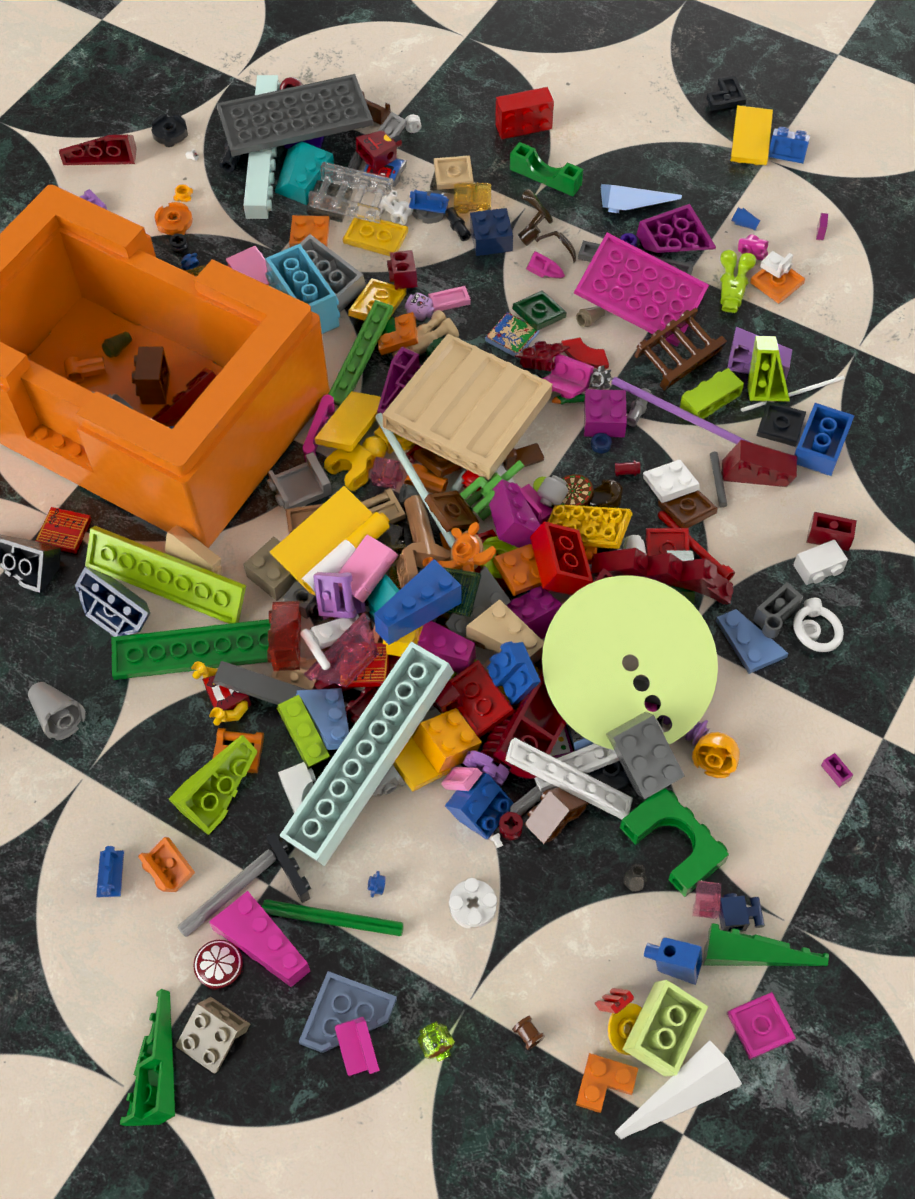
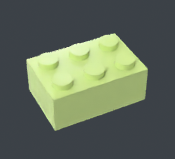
[622,980,708,1076]

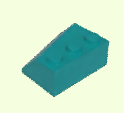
[275,141,335,205]

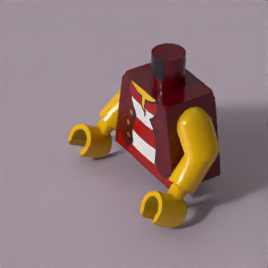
[191,661,251,726]

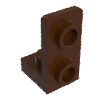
[503,443,544,471]

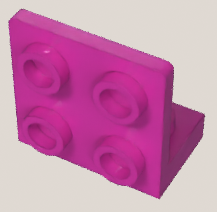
[542,354,594,399]

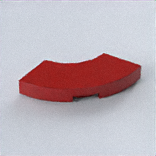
[561,337,609,369]

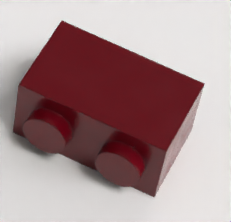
[806,512,857,551]

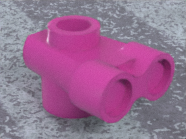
[738,234,769,261]

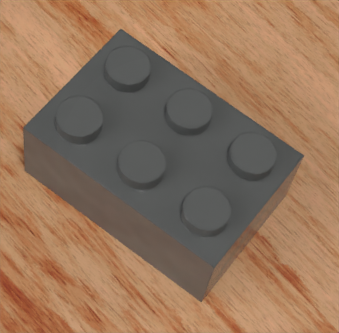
[606,712,685,799]

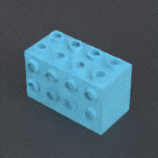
[265,244,340,334]

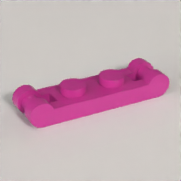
[303,395,335,462]

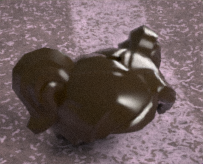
[590,480,623,508]

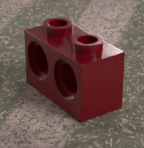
[387,250,418,290]

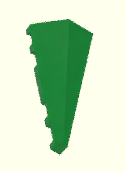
[120,989,175,1126]

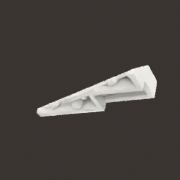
[615,1040,742,1139]

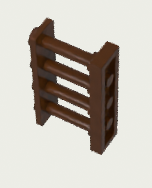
[634,307,727,391]

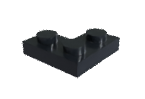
[706,75,747,111]

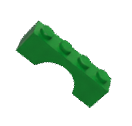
[510,142,583,197]

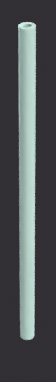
[375,413,456,548]

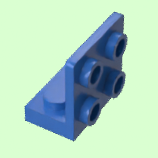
[768,127,810,164]

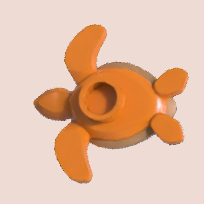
[437,522,496,584]

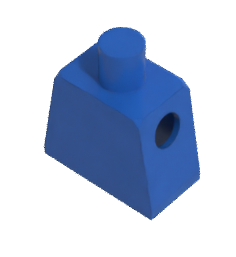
[644,938,703,985]

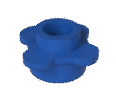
[181,253,199,271]
[367,871,386,898]

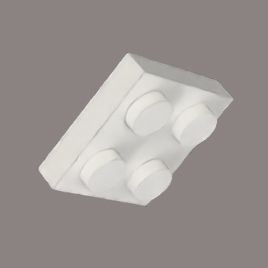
[643,460,699,503]

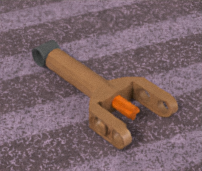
[395,484,468,599]

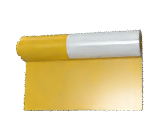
[270,486,390,596]

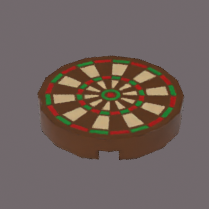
[561,474,594,506]

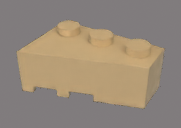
[466,599,544,665]

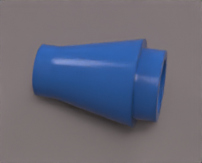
[731,207,761,230]

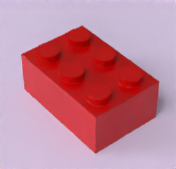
[495,87,554,139]
[530,521,593,595]

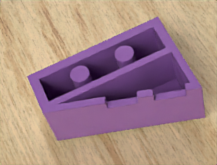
[727,327,792,380]

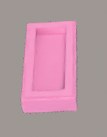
[428,286,470,312]
[441,767,482,791]

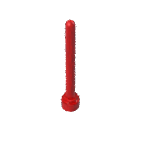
[658,511,735,581]

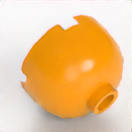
[692,732,740,778]

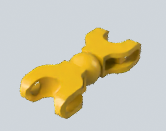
[324,425,416,491]

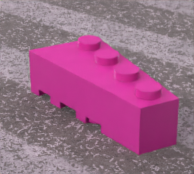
[209,891,310,987]

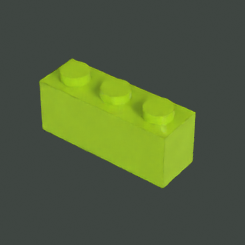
[680,368,744,419]
[277,695,330,769]

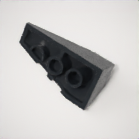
[0,535,61,593]

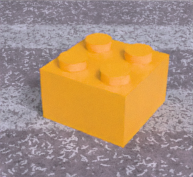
[413,708,482,774]

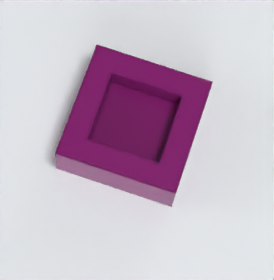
[816,213,828,240]

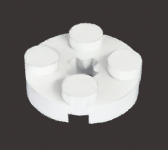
[449,878,497,928]

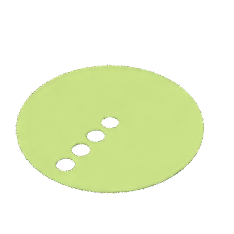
[542,576,718,750]

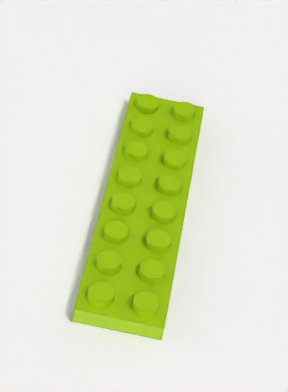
[85,526,246,624]

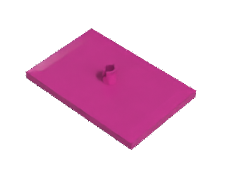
[574,233,709,346]

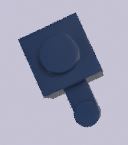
[717,893,765,932]

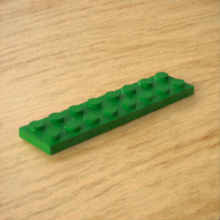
[111,617,291,680]

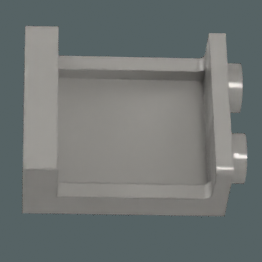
[267,452,332,511]

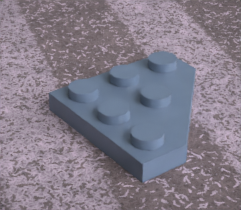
[299,971,397,1053]

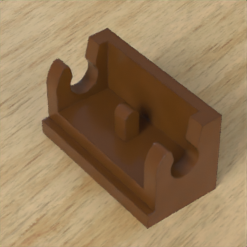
[362,91,391,125]

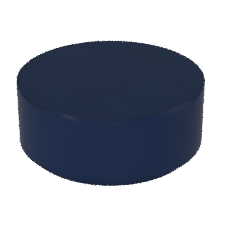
[591,433,612,454]

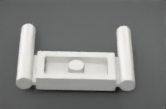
[300,614,376,670]

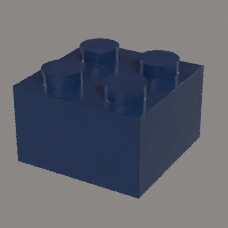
[470,208,513,256]

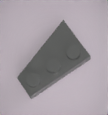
[445,566,511,637]

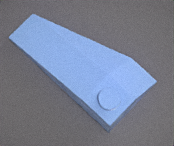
[601,184,682,213]

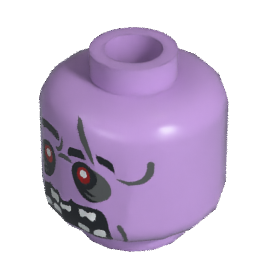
[405,292,435,322]

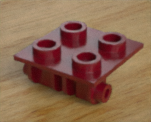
[515,341,570,371]

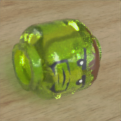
[417,1021,454,1062]

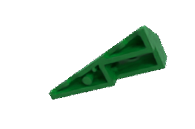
[703,923,829,966]

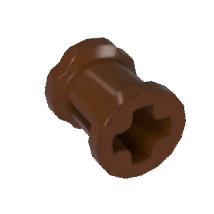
[512,1015,545,1050]

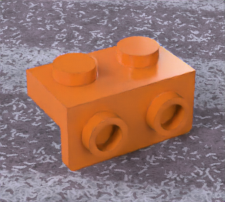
[138,837,195,892]

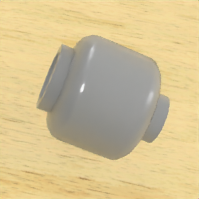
[537,475,568,508]

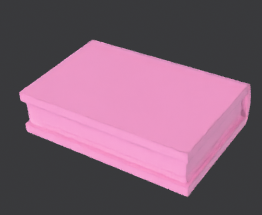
[226,246,270,286]
[338,535,398,603]

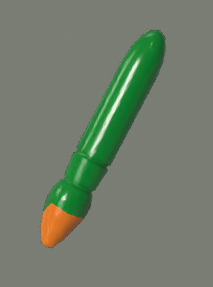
[552,394,585,405]

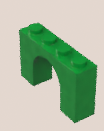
[620,788,729,897]

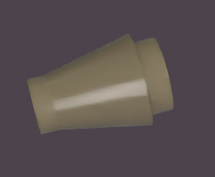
[576,306,605,327]

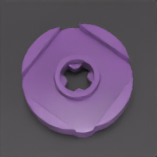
[463,751,509,786]

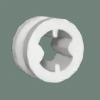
[405,114,421,133]

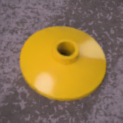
[608,1003,642,1055]

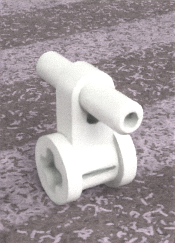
[376,190,413,225]

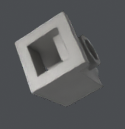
[373,764,406,796]

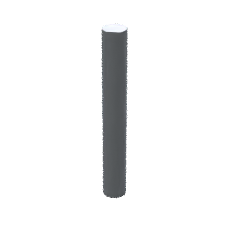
[710,451,727,507]

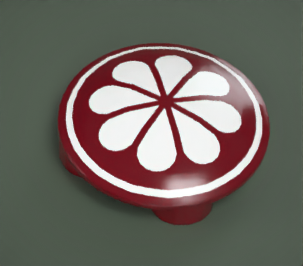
[193,940,243,990]

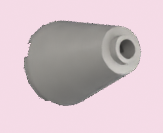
[28,682,86,740]

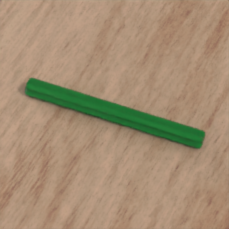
[262,900,404,936]

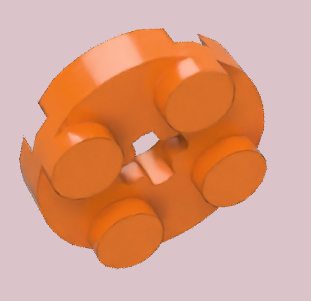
[155,202,193,235]

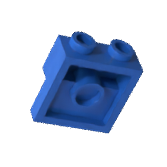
[487,641,541,705]

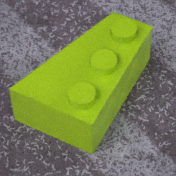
[747,336,790,401]

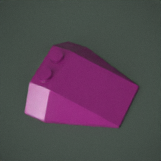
[377,347,422,414]

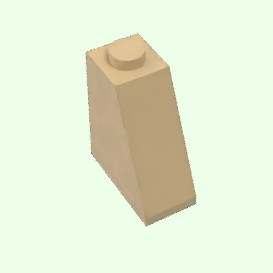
[165,525,222,575]

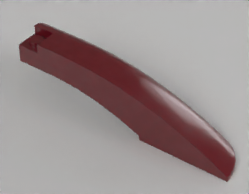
[493,568,613,779]

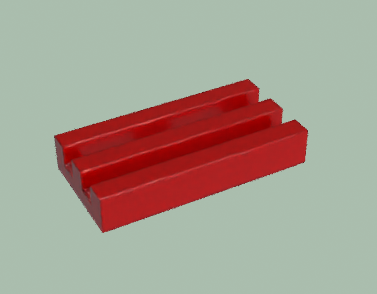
[594,988,634,1014]

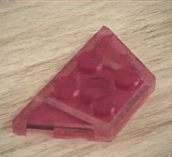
[304,613,379,687]

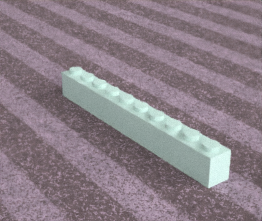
[244,75,281,219]

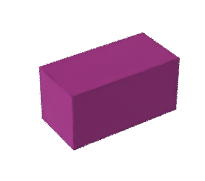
[821,753,853,788]

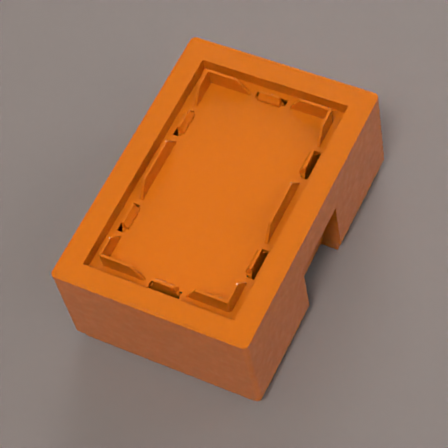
[0,185,330,548]

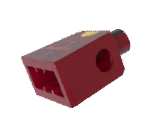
[356,130,402,172]

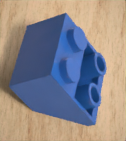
[445,772,514,840]

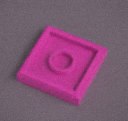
[727,992,796,1060]

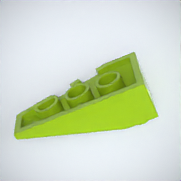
[169,735,258,835]

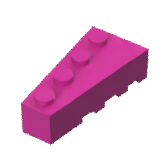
[417,621,476,673]

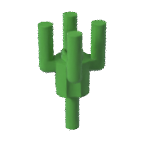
[460,460,525,521]

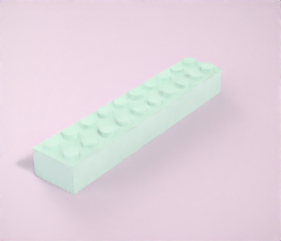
[279,642,454,866]

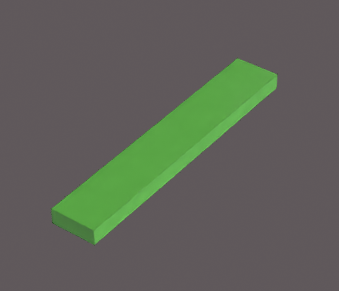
[328,300,394,406]

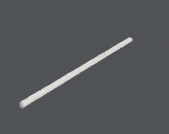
[741,376,845,412]

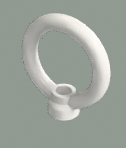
[793,598,844,652]

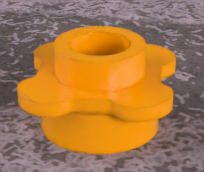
[173,184,193,202]

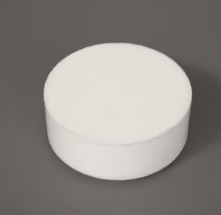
[802,620,821,641]

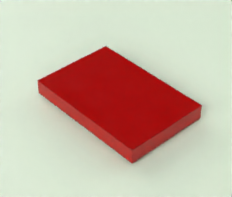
[450,660,516,738]

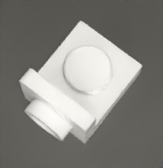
[760,251,793,278]

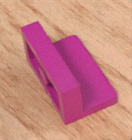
[516,483,553,525]
[335,1017,379,1076]

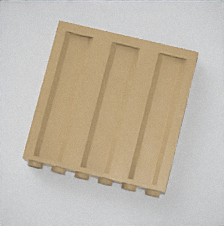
[382,334,553,480]

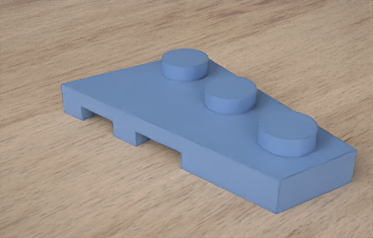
[716,609,789,674]
[296,688,349,750]

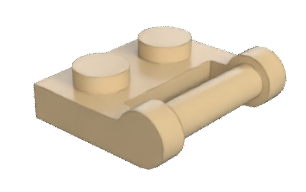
[361,488,406,525]

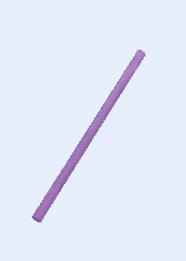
[611,377,749,444]

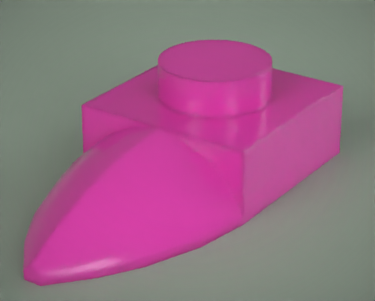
[526,251,565,278]

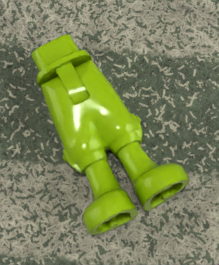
[720,250,756,313]

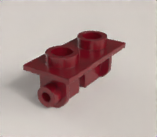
[345,686,378,725]

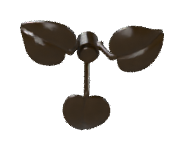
[518,189,576,263]

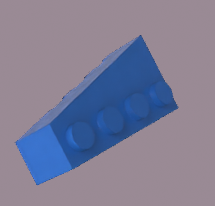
[374,559,461,645]

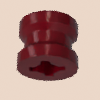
[499,812,523,841]

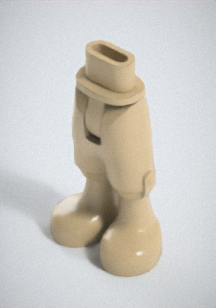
[392,310,459,357]

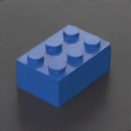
[794,403,854,476]

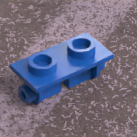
[409,189,449,214]
[96,846,124,898]

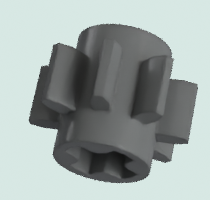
[590,365,613,390]

